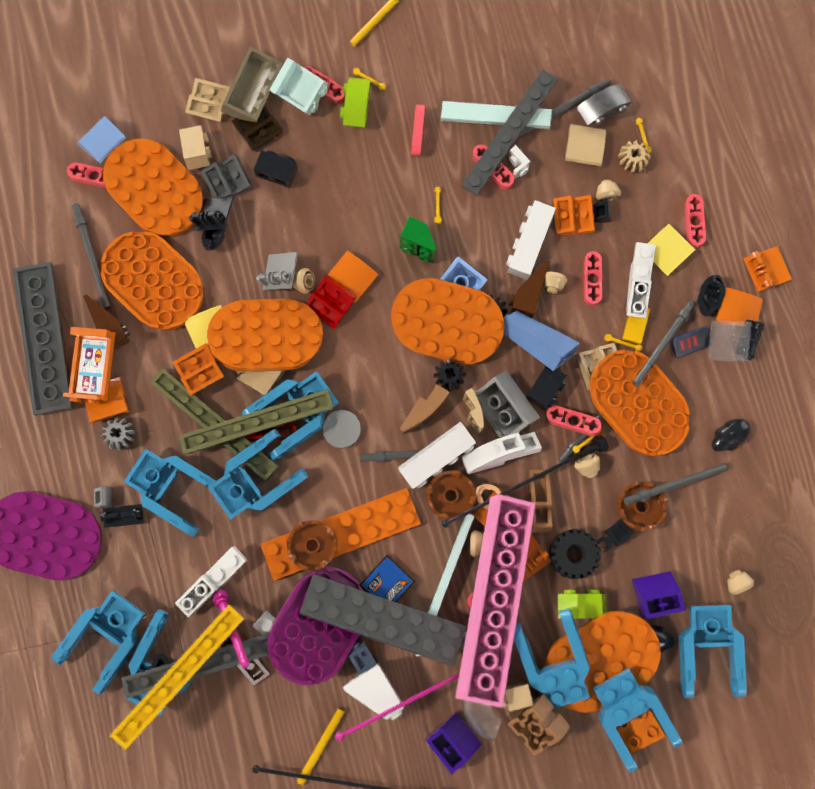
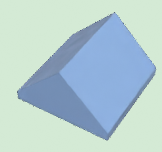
[76,116,126,163]
[440,257,488,290]

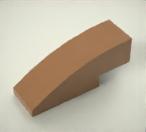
[400,385,450,434]
[529,470,553,533]

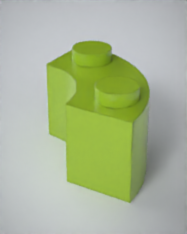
[340,77,371,127]
[558,590,607,619]

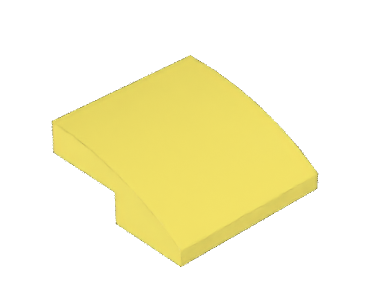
[647,224,695,276]
[184,305,222,348]

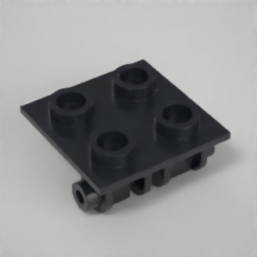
[189,196,234,231]

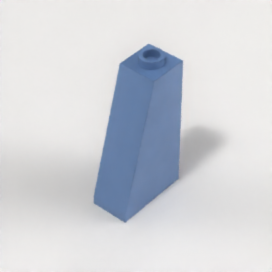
[503,311,580,371]

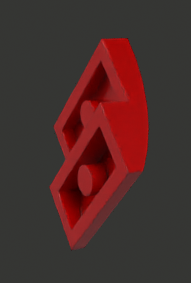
[306,275,357,329]

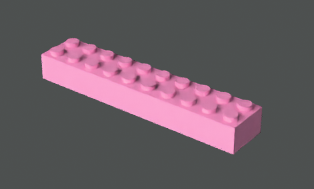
[455,494,535,707]

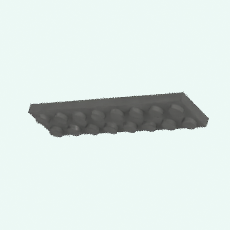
[13,262,74,416]
[299,574,466,667]

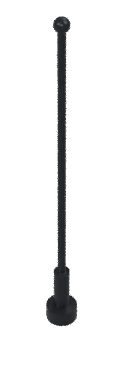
[442,435,609,528]
[252,765,393,789]

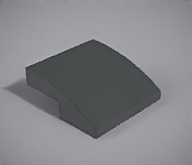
[201,154,252,198]

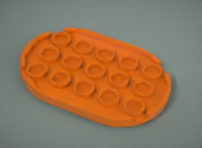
[103,139,203,237]
[101,231,204,330]
[391,278,504,364]
[207,299,323,372]
[590,350,690,456]
[544,611,661,712]

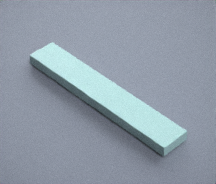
[441,101,552,129]
[428,514,474,616]

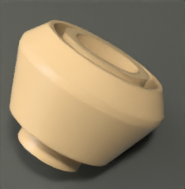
[596,179,621,202]
[292,268,315,294]
[543,271,567,294]
[574,454,600,478]
[470,530,484,557]
[727,570,754,595]

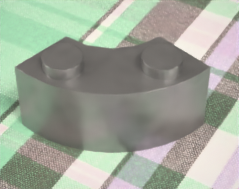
[577,84,631,126]

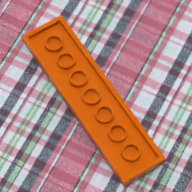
[260,488,421,581]

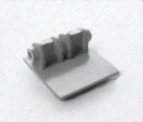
[256,252,298,291]

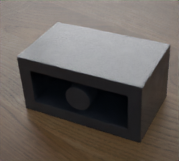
[253,150,298,188]
[526,366,567,410]

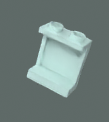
[270,58,329,115]

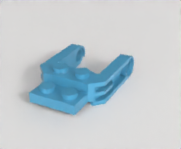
[241,371,339,461]
[208,428,309,520]
[124,449,216,537]
[51,590,146,695]
[679,605,747,698]
[514,608,590,709]
[124,609,204,716]
[593,668,683,773]

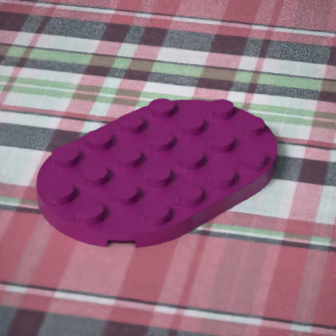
[0,492,102,580]
[267,567,364,685]

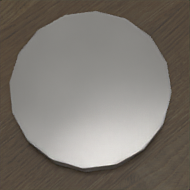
[322,410,361,449]

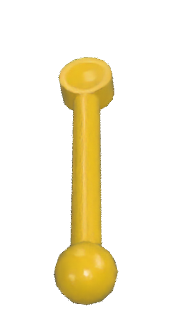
[353,68,386,90]
[636,118,652,154]
[434,186,442,224]
[604,334,643,352]
[573,430,602,453]

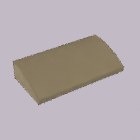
[221,47,283,122]

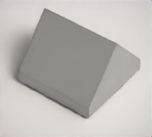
[94,486,113,508]

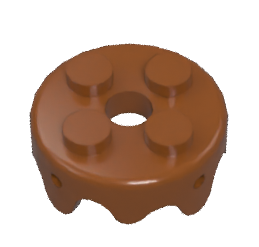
[426,470,476,520]
[617,481,668,531]
[287,520,337,571]

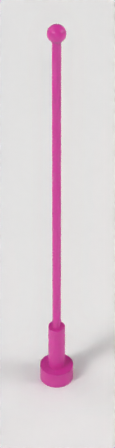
[335,672,460,741]

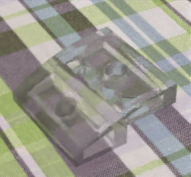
[708,320,752,362]

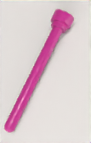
[212,590,249,668]

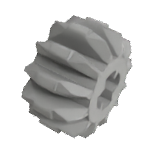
[101,417,135,451]

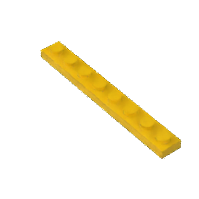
[110,605,244,750]

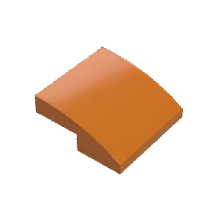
[553,195,596,235]
[327,251,378,303]
[715,287,763,332]
[172,343,224,396]
[84,377,129,424]

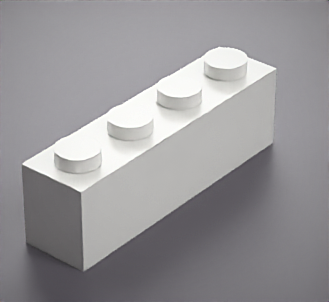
[506,200,556,280]
[398,422,476,489]

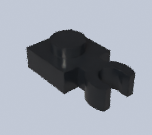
[597,519,633,552]

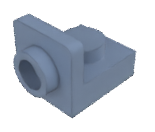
[348,638,377,675]

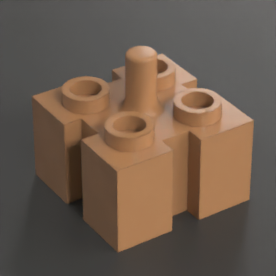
[507,694,570,756]

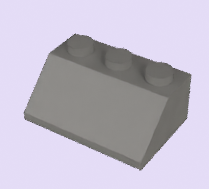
[475,371,540,438]

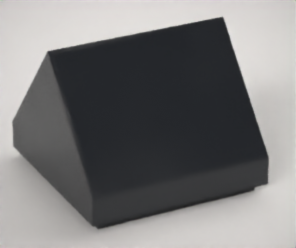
[593,199,611,223]

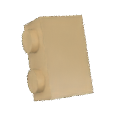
[179,125,212,170]
[503,681,533,711]

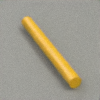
[350,0,400,47]
[297,708,345,785]

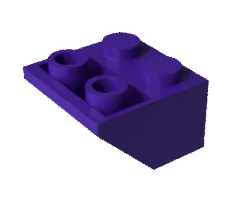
[632,571,686,619]
[425,712,482,774]

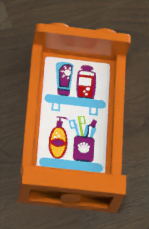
[63,327,116,404]

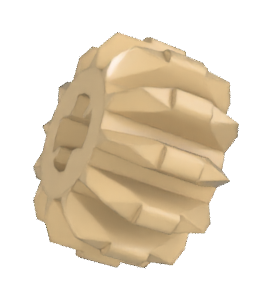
[618,140,650,173]

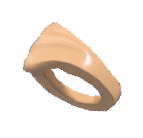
[475,484,501,510]

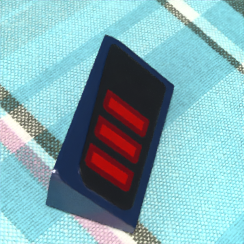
[670,326,712,358]

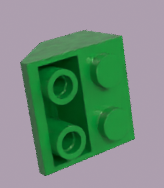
[400,216,436,263]

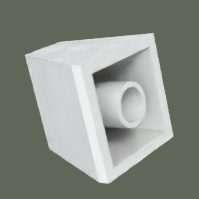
[343,662,404,720]

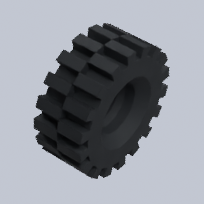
[549,529,601,579]

